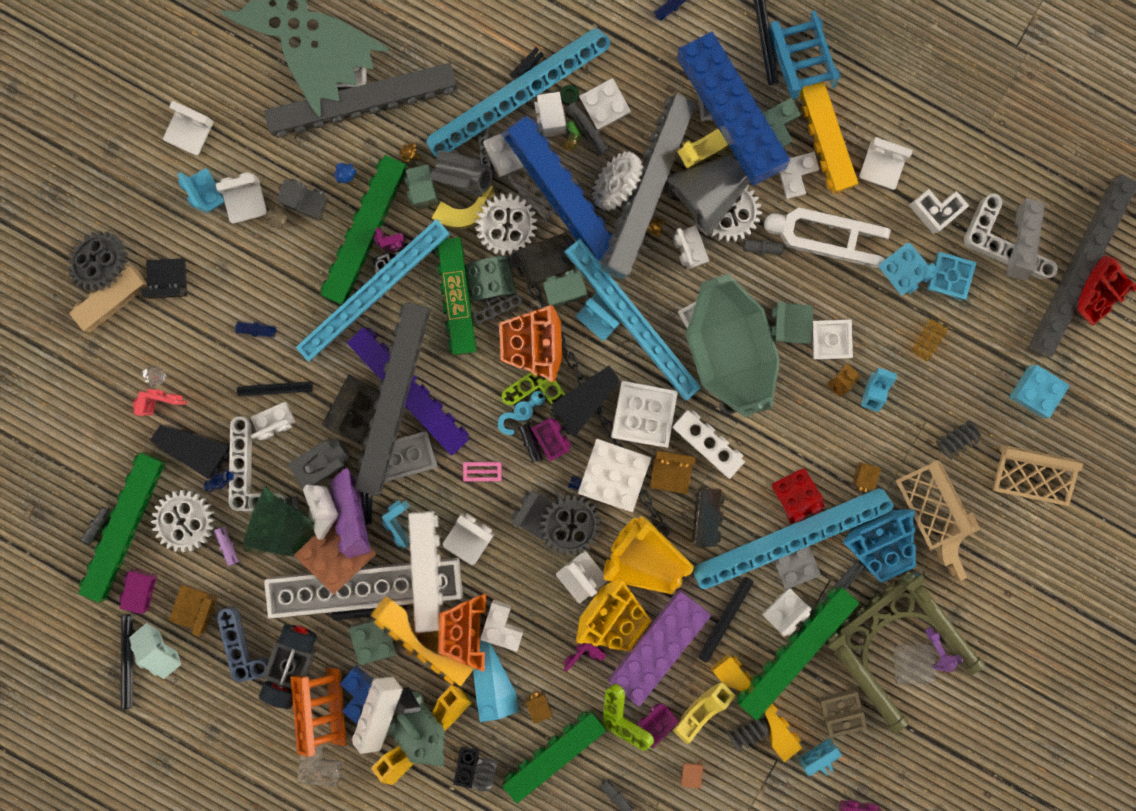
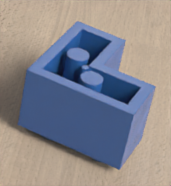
[340,665,373,724]

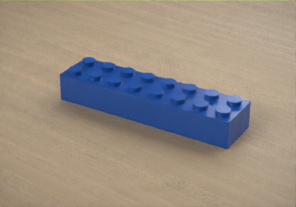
[677,31,790,186]
[501,116,612,261]

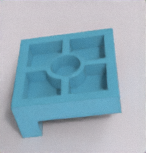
[927,252,977,301]
[797,738,842,776]

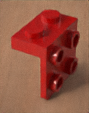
[772,469,825,524]

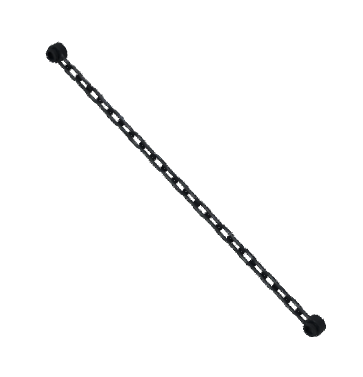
[510,252,670,537]

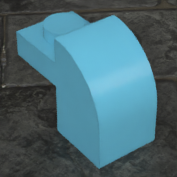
[861,368,897,413]

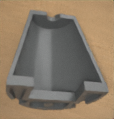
[663,152,749,236]

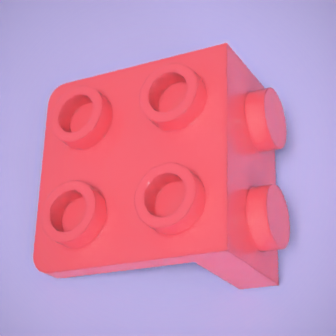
[133,388,187,416]

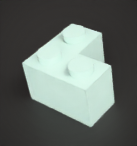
[129,623,181,679]

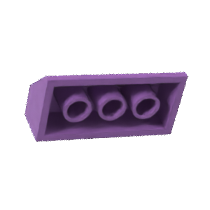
[329,469,371,559]

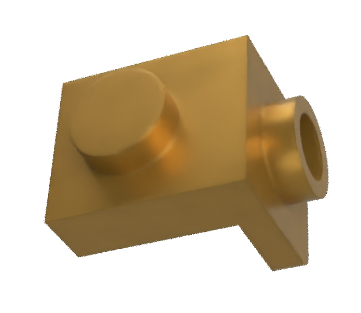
[827,363,861,397]

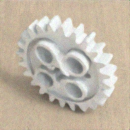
[592,151,643,211]
[711,185,762,243]
[475,192,537,256]
[151,490,216,552]

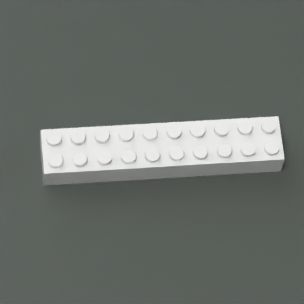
[264,558,463,619]

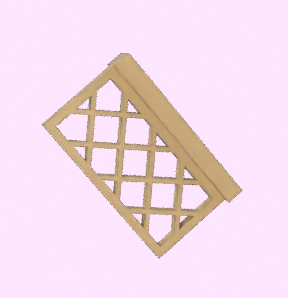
[992,445,1083,506]
[896,460,975,550]

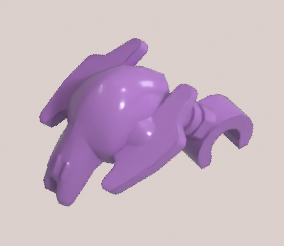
[925,626,963,672]

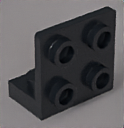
[141,258,187,299]

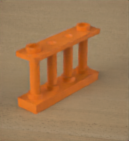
[291,667,347,757]

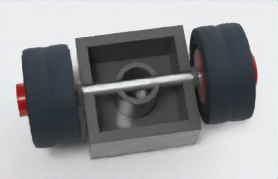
[259,624,317,709]

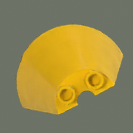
[603,516,694,594]

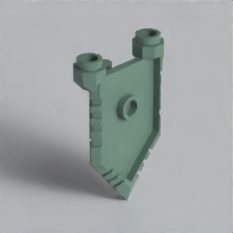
[386,691,444,767]

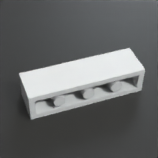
[352,677,402,754]

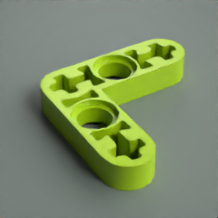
[502,372,565,405]
[603,684,654,751]

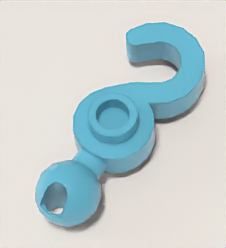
[498,391,546,435]

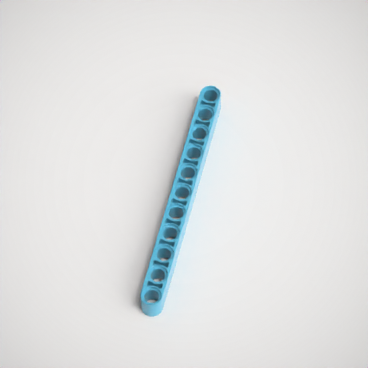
[427,28,610,157]
[693,489,893,589]

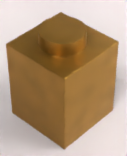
[852,462,881,492]
[526,691,552,724]

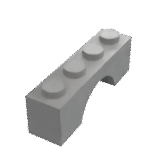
[1006,198,1045,281]

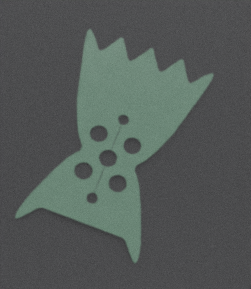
[221,0,389,117]

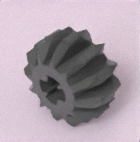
[472,757,497,792]

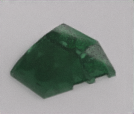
[243,486,315,556]

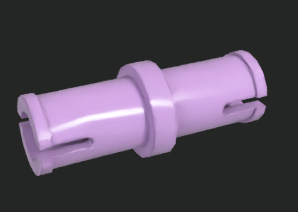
[214,526,239,567]

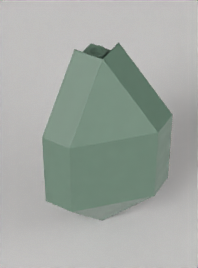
[686,274,780,418]

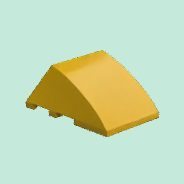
[576,578,652,652]

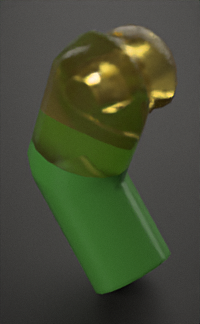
[564,121,581,150]

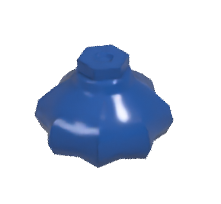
[333,163,356,184]

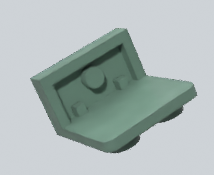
[770,302,813,343]

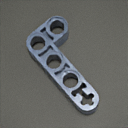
[217,606,269,682]

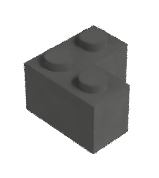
[277,179,329,220]

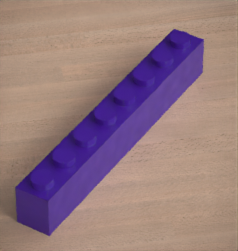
[347,327,470,456]

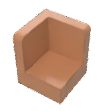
[680,761,703,789]

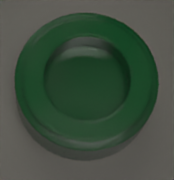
[560,85,579,106]

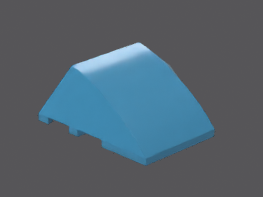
[843,509,916,583]

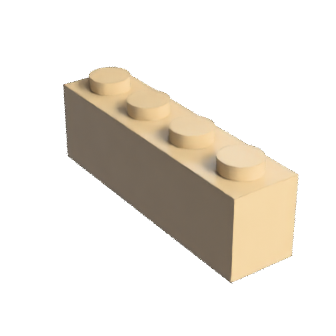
[69,265,148,332]

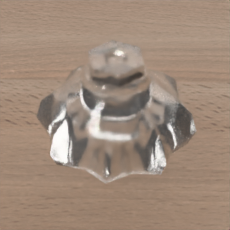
[142,366,167,387]

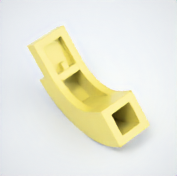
[677,129,729,168]
[432,186,496,229]
[673,682,736,744]

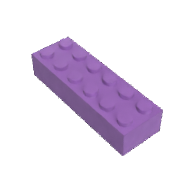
[608,589,711,707]

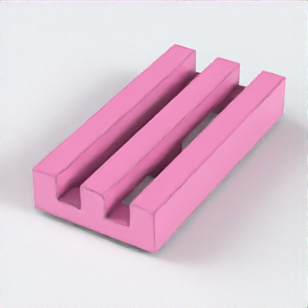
[463,462,502,481]

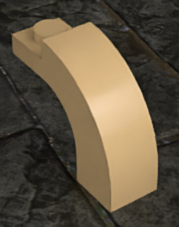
[937,511,980,581]

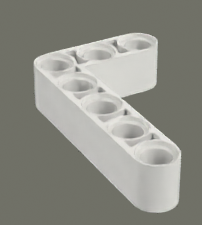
[964,194,1058,280]
[229,416,288,512]

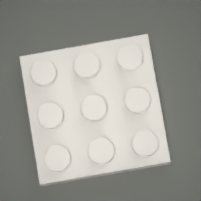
[611,381,678,448]
[577,439,651,512]

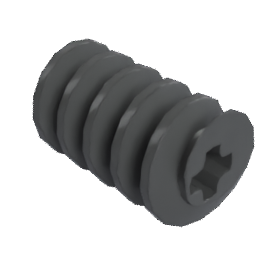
[936,420,981,460]
[726,716,770,752]

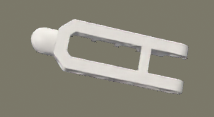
[764,208,891,268]

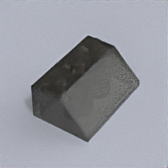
[514,232,577,288]
[322,374,381,445]
[692,486,725,547]

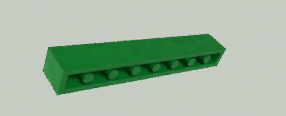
[320,155,408,304]
[78,452,167,603]
[736,586,859,721]

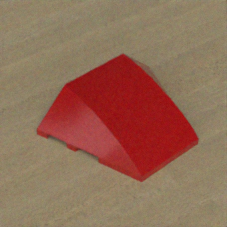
[1077,255,1136,326]

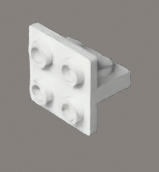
[556,551,607,603]

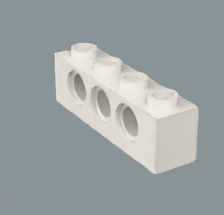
[672,410,745,479]

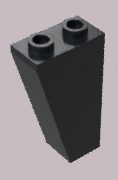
[551,365,620,437]
[150,424,230,479]

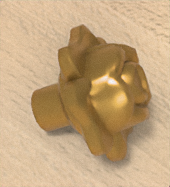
[399,143,420,164]
[646,217,664,238]

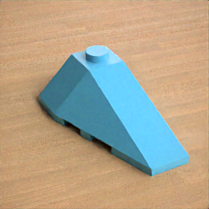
[473,640,519,722]

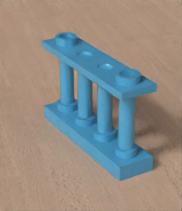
[770,10,840,99]

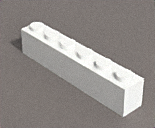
[409,511,443,632]

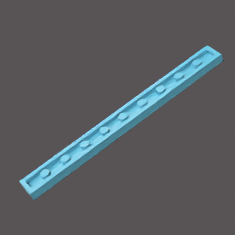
[296,219,450,362]
[564,239,701,400]

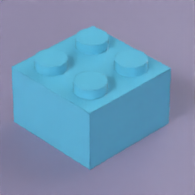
[1009,365,1070,418]

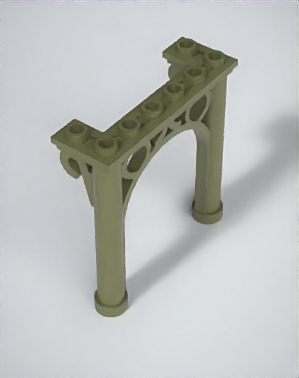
[825,570,985,733]

